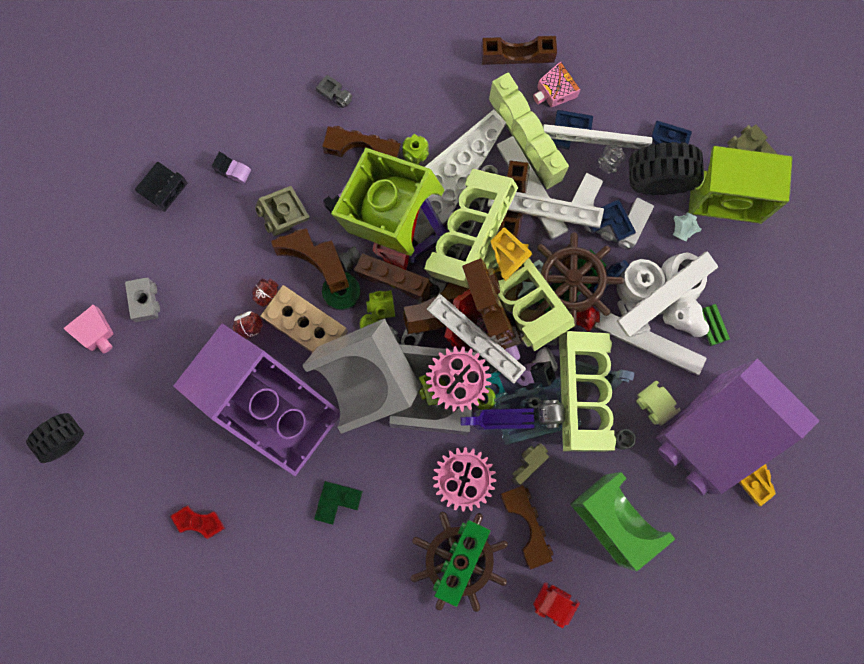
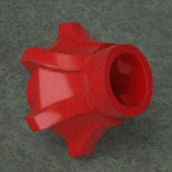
[576,307,600,332]

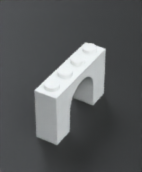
[572,173,654,249]

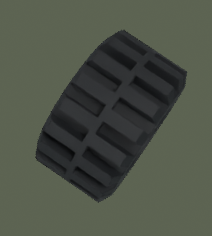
[26,413,84,463]

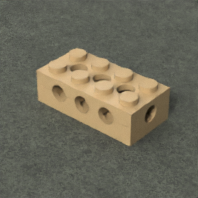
[261,285,348,353]

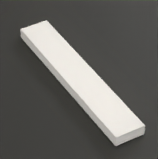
[543,124,652,149]
[497,136,568,240]
[487,192,604,229]
[617,251,718,337]
[427,294,526,383]
[594,312,707,376]

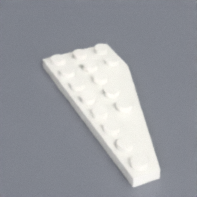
[413,109,506,245]

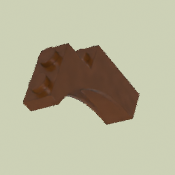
[271,228,349,293]
[462,258,516,345]
[403,283,469,334]

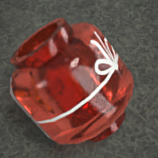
[252,278,279,307]
[233,311,263,339]

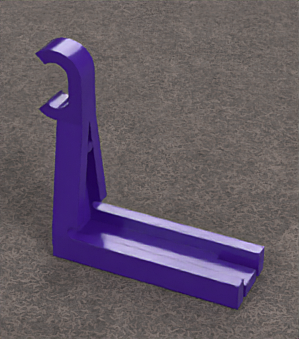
[409,198,448,263]
[461,408,535,430]

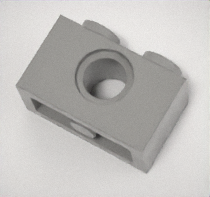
[125,278,160,322]

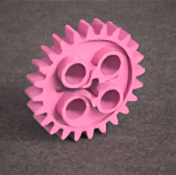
[426,346,491,412]
[432,447,496,512]

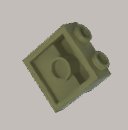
[727,124,777,154]
[255,186,309,236]
[511,443,549,486]

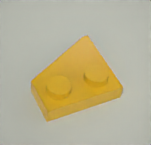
[490,227,532,281]
[739,464,776,506]

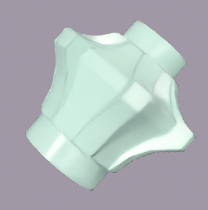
[673,212,701,241]

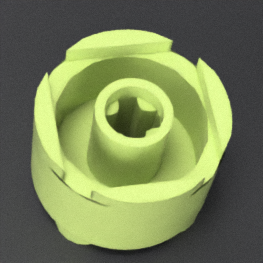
[636,381,681,426]

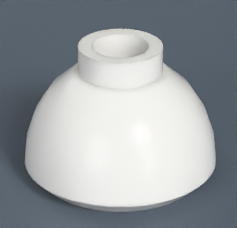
[532,346,558,371]

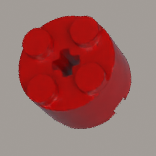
[533,582,580,628]

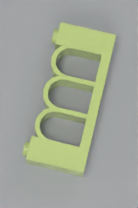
[489,72,569,189]
[424,169,518,288]
[484,245,575,351]
[559,331,616,452]

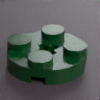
[322,272,360,311]

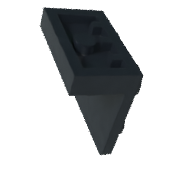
[135,162,188,212]

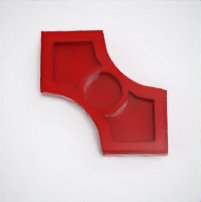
[170,505,225,539]

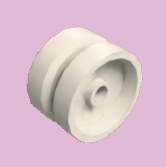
[617,259,665,307]

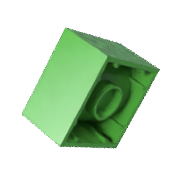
[570,472,675,571]

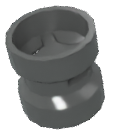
[338,246,361,271]
[614,429,636,450]

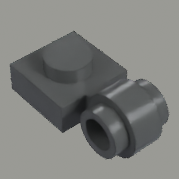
[316,75,353,108]

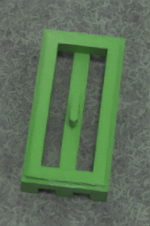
[702,304,730,346]

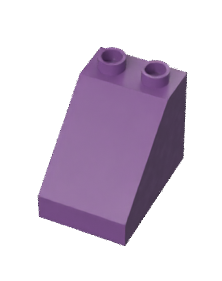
[173,324,340,476]
[655,358,819,496]

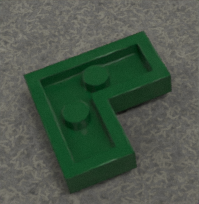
[314,481,363,525]

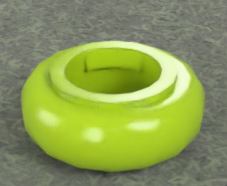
[476,387,496,410]

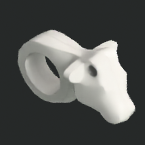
[658,252,709,337]

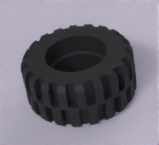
[629,142,704,195]

